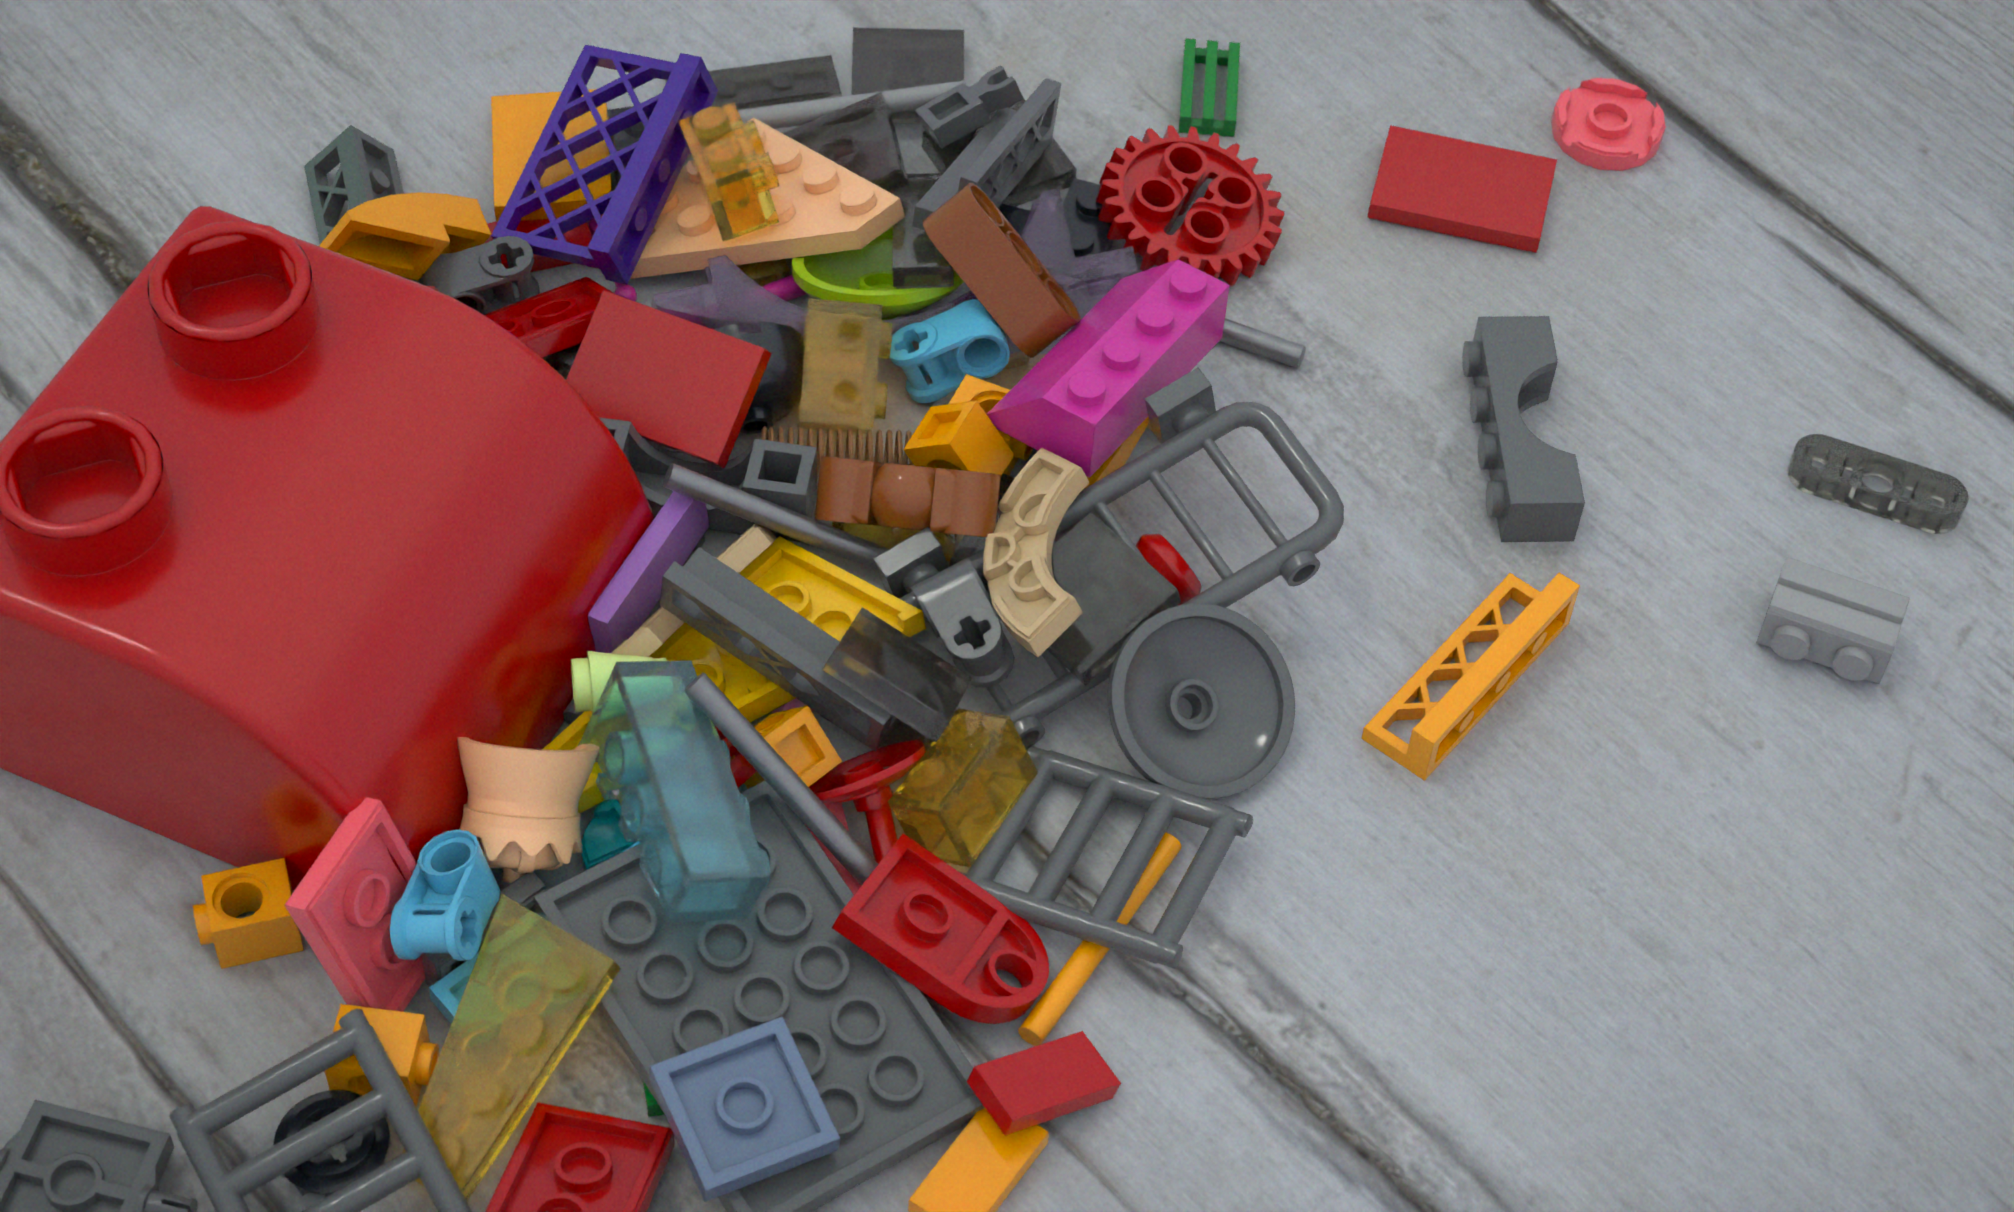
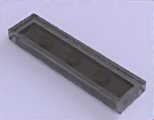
[892,173,954,289]

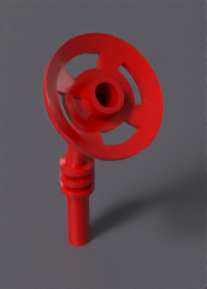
[809,740,926,864]

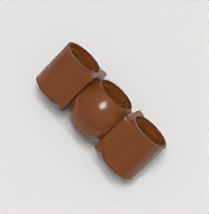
[815,456,1001,537]

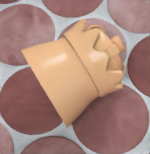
[457,737,600,883]

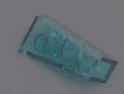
[578,661,770,923]

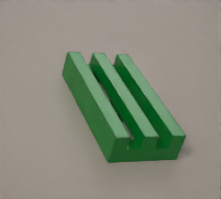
[1178,38,1240,137]

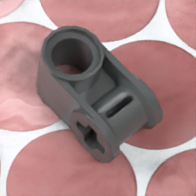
[419,236,540,315]
[910,557,1015,688]

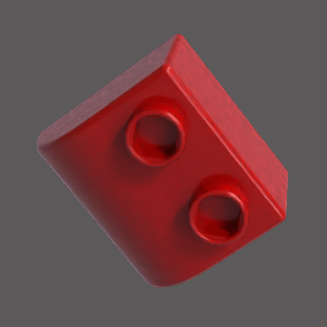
[0,206,654,891]

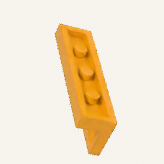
[1361,572,1580,781]

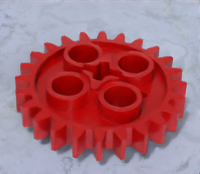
[1096,125,1285,286]

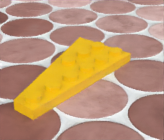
[542,536,926,813]

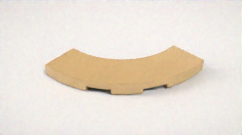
[983,447,1090,657]
[611,523,777,657]

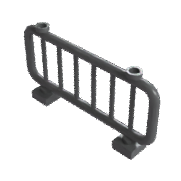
[874,367,1344,754]

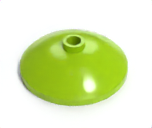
[792,224,964,320]

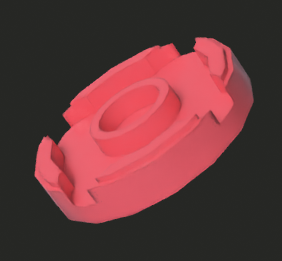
[1551,78,1666,171]

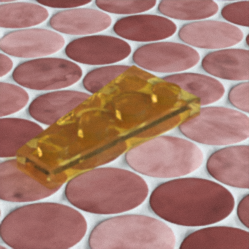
[401,894,621,1201]

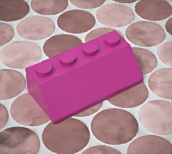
[987,260,1230,478]

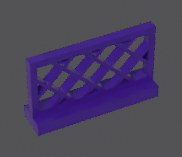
[491,44,718,285]

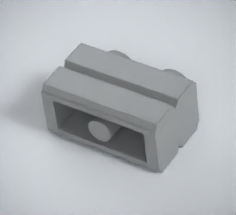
[1756,557,1910,684]

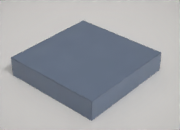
[649,1017,840,1202]

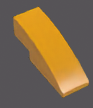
[319,192,491,280]

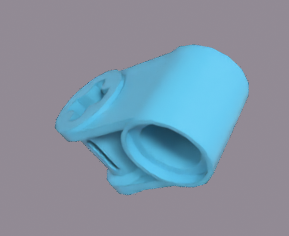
[886,299,1010,403]
[390,830,501,961]

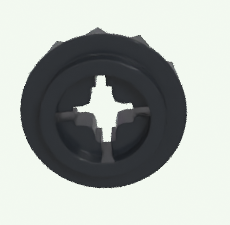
[273,1090,392,1197]

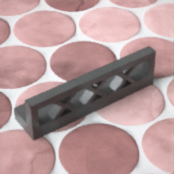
[912,78,1062,230]
[304,125,420,283]
[660,547,915,752]

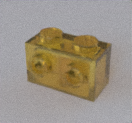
[678,102,780,242]
[797,299,892,434]
[888,708,1038,868]

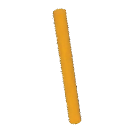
[1018,832,1182,1046]

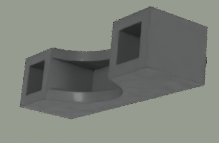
[1462,316,1585,542]
[599,417,817,542]

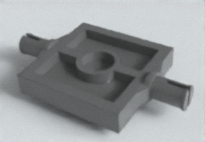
[0,1100,198,1212]

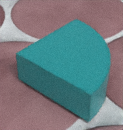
[581,792,645,871]

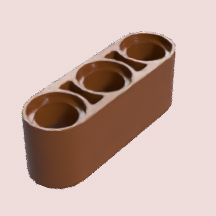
[923,183,1081,358]

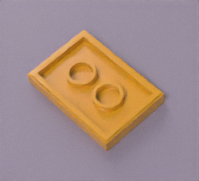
[491,89,612,222]

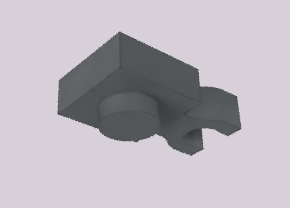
[915,65,1024,149]

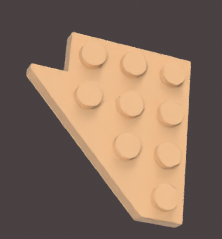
[630,118,905,279]

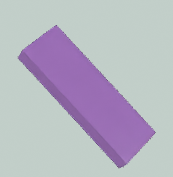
[588,491,709,653]

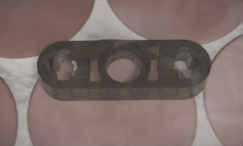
[1787,434,1969,534]

